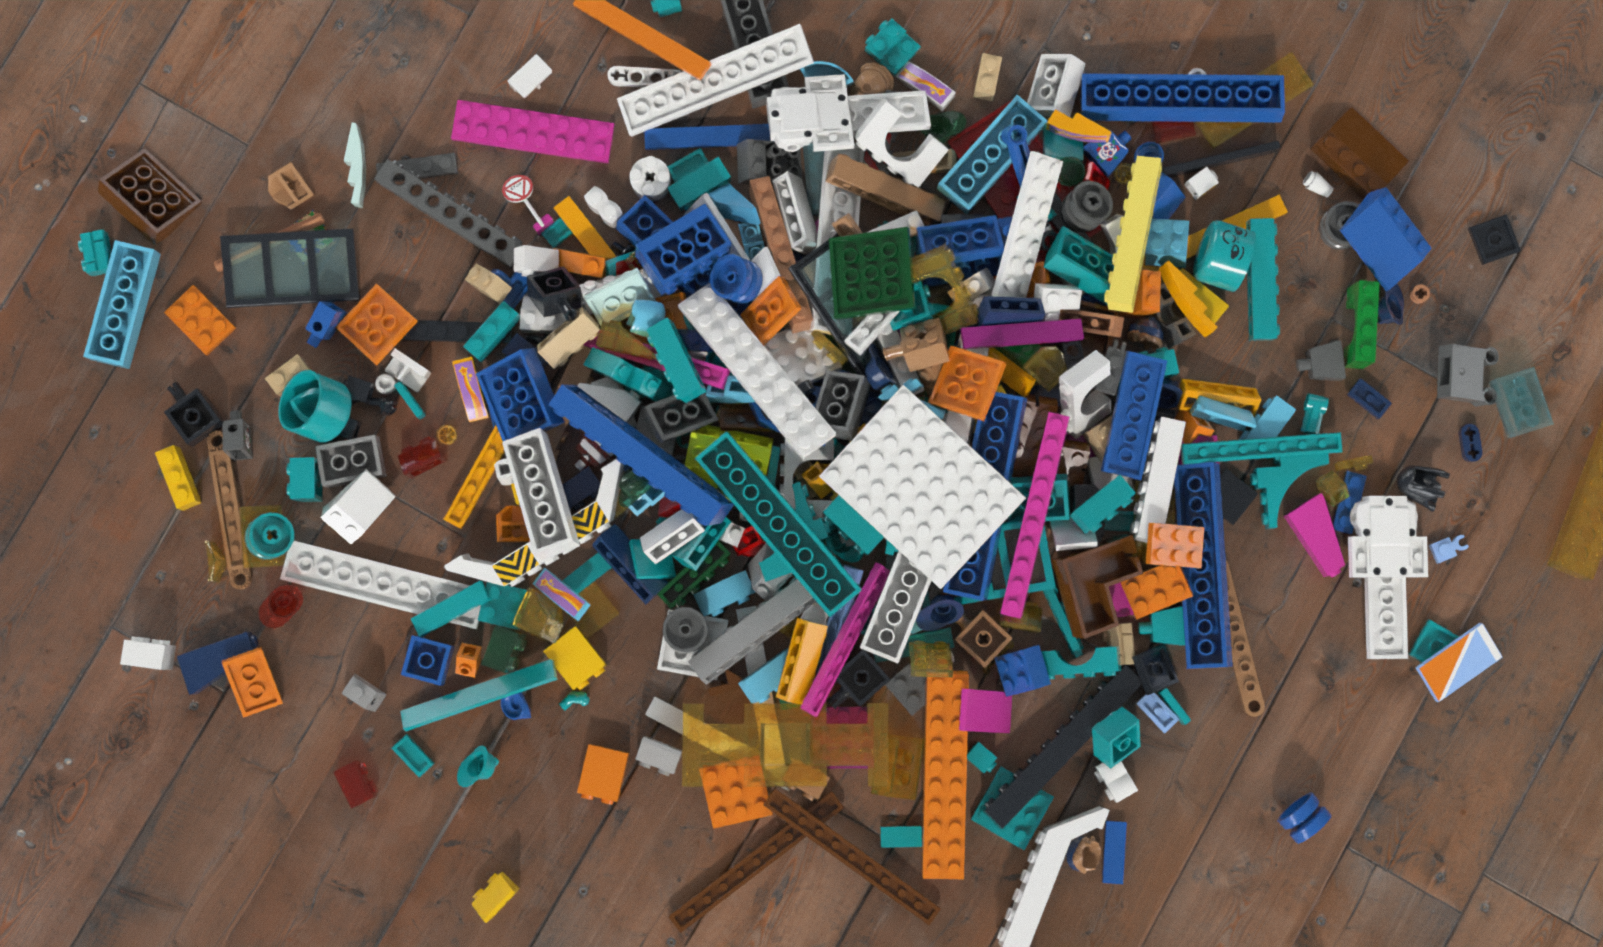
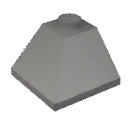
[748,543,793,601]

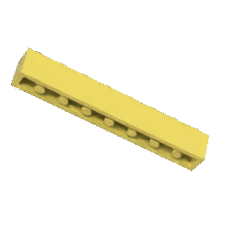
[1104,156,1162,313]

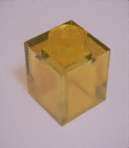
[1316,470,1349,507]

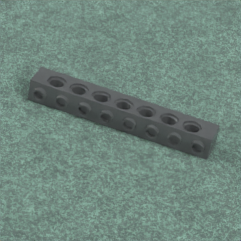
[374,159,523,269]

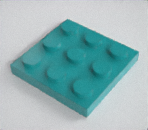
[971,766,1054,850]

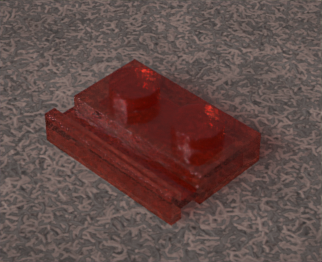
[1152,121,1196,143]

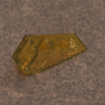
[596,320,658,361]

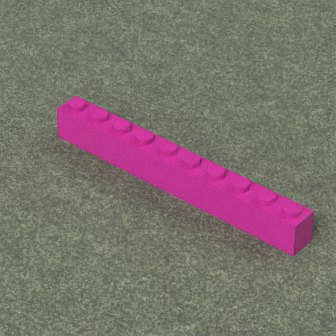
[1000,412,1070,619]

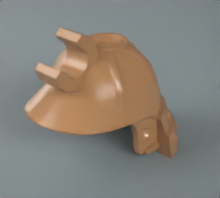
[850,62,894,96]

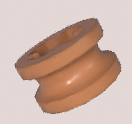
[1409,284,1430,304]

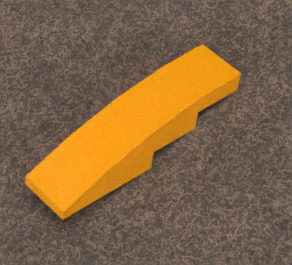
[1158,260,1218,338]

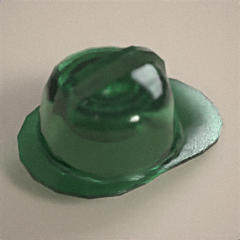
[920,111,966,143]
[619,468,652,508]

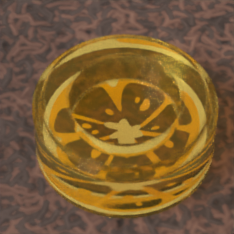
[1114,163,1133,184]
[436,425,457,445]

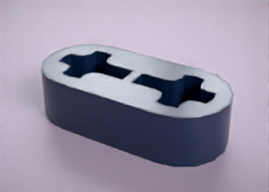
[1458,424,1483,462]

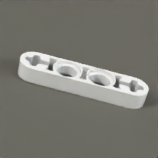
[607,66,681,88]

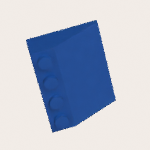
[1340,187,1431,291]
[476,348,565,441]

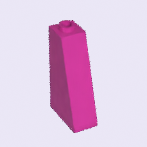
[1284,493,1345,578]

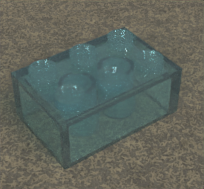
[1488,367,1554,439]

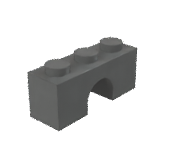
[1151,283,1196,349]

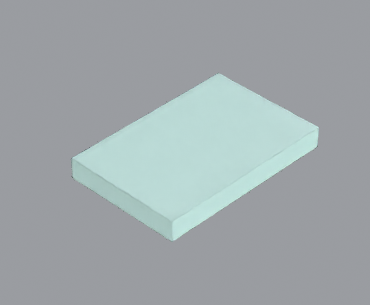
[584,268,656,330]

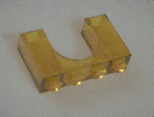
[912,244,978,335]

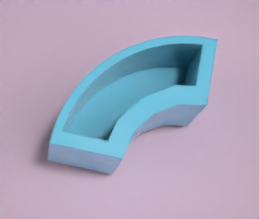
[800,61,854,88]
[694,571,755,617]

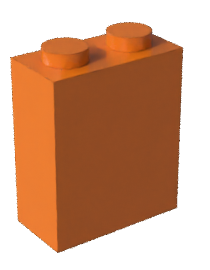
[1118,270,1161,319]
[577,744,630,805]

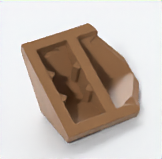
[268,162,314,209]

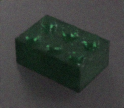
[481,625,528,673]

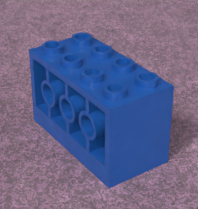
[635,204,732,296]
[916,215,1004,287]

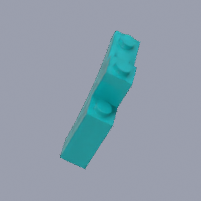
[583,347,674,402]
[1250,454,1329,529]
[759,482,831,582]

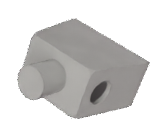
[342,674,387,712]

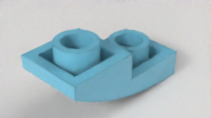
[738,222,765,261]
[879,378,924,401]

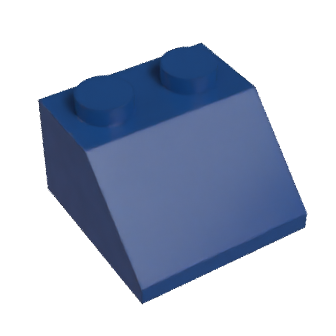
[1152,172,1186,220]

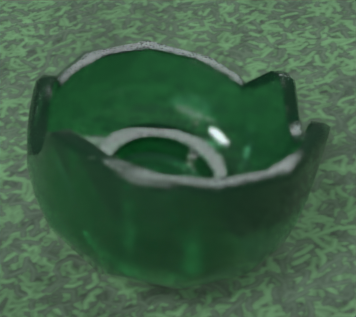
[1058,156,1086,187]

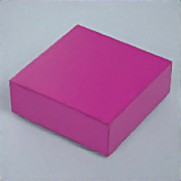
[533,214,554,236]

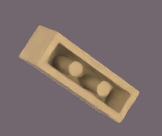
[537,307,600,369]

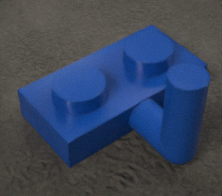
[491,269,528,309]

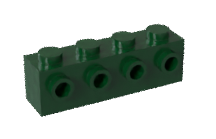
[657,540,731,610]

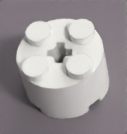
[630,156,671,201]

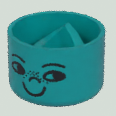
[1193,220,1256,292]

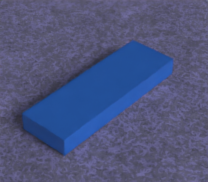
[1102,821,1127,884]

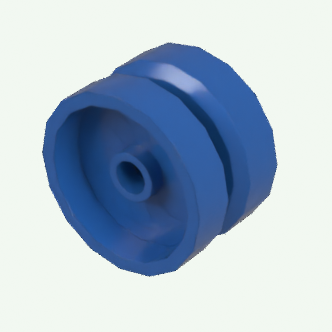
[710,254,763,304]
[1278,792,1332,844]

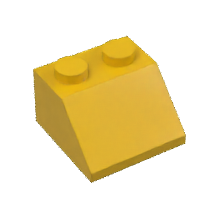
[471,872,520,923]

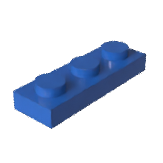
[1332,471,1367,535]

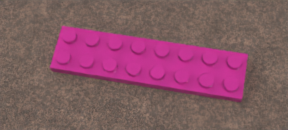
[451,100,615,164]

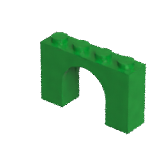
[1344,280,1379,369]

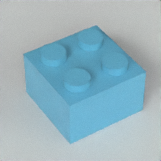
[1145,219,1189,268]

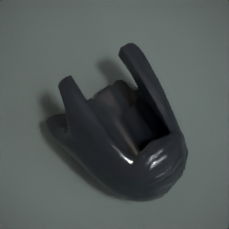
[1397,465,1450,512]

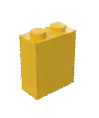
[543,626,607,690]

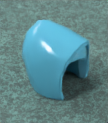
[627,300,666,337]

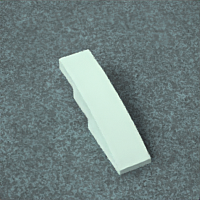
[344,122,366,208]

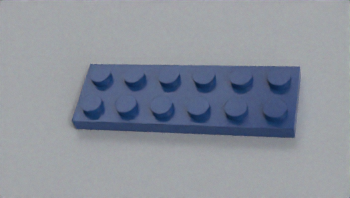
[1101,351,1167,480]

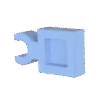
[1429,535,1469,564]

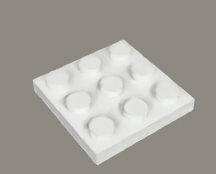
[764,328,842,385]
[657,609,728,680]

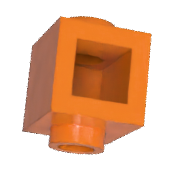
[455,643,482,678]

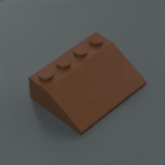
[1310,107,1409,200]
[98,148,202,246]

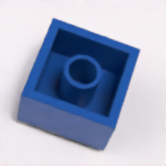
[401,635,455,686]
[995,645,1051,697]

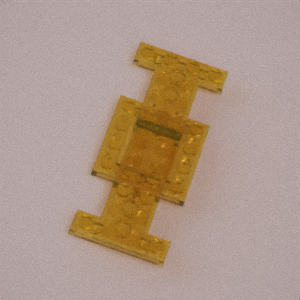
[682,703,889,787]

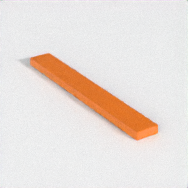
[573,0,712,81]

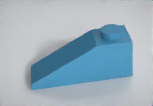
[708,183,761,225]

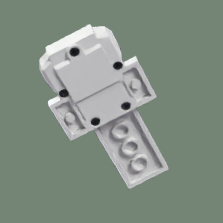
[766,74,931,152]
[1348,496,1428,659]

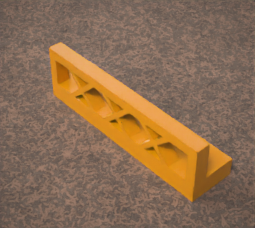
[1177,378,1261,417]

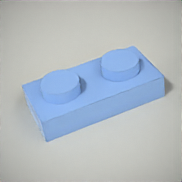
[1136,693,1179,733]

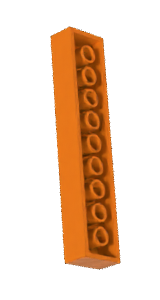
[921,670,969,879]

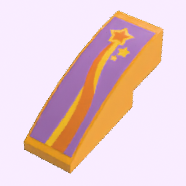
[1046,109,1112,143]
[452,357,489,422]

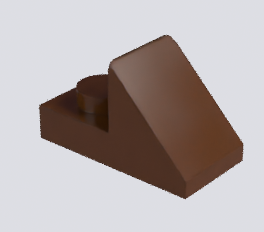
[708,669,743,696]

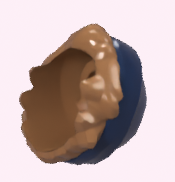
[1127,315,1164,350]
[1065,836,1101,874]

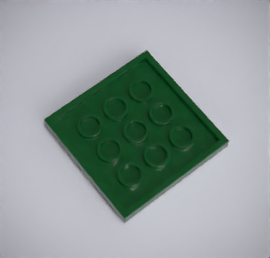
[829,227,916,320]

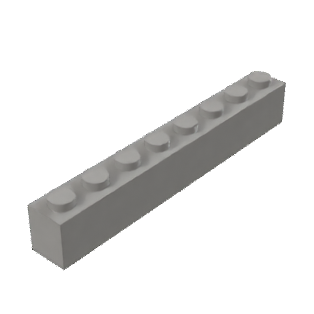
[688,577,816,685]

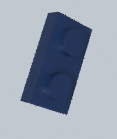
[1346,378,1392,419]

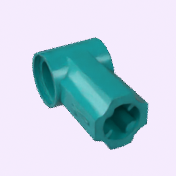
[1300,393,1329,434]

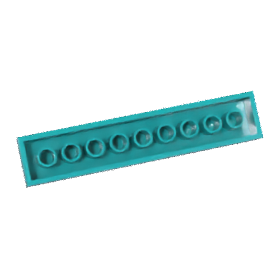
[695,431,863,617]

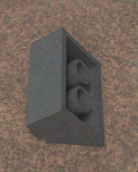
[815,370,871,441]
[643,393,718,443]

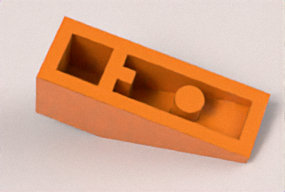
[553,248,611,278]

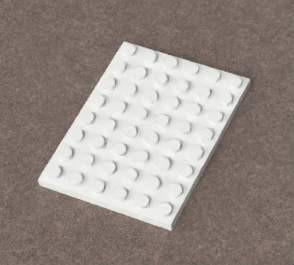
[819,385,1026,589]

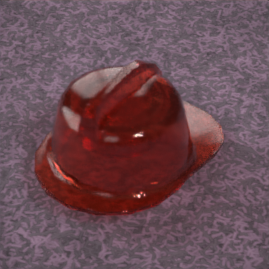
[258,585,303,628]

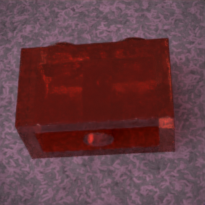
[333,760,377,809]

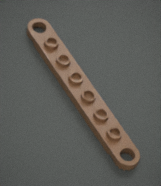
[207,431,252,590]
[1226,561,1265,717]

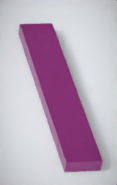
[960,319,1084,350]

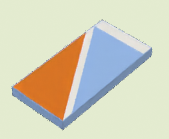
[1415,623,1502,702]

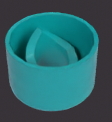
[278,370,352,442]

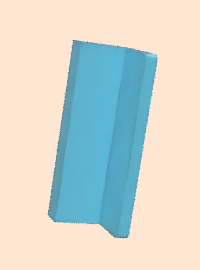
[1190,395,1257,431]

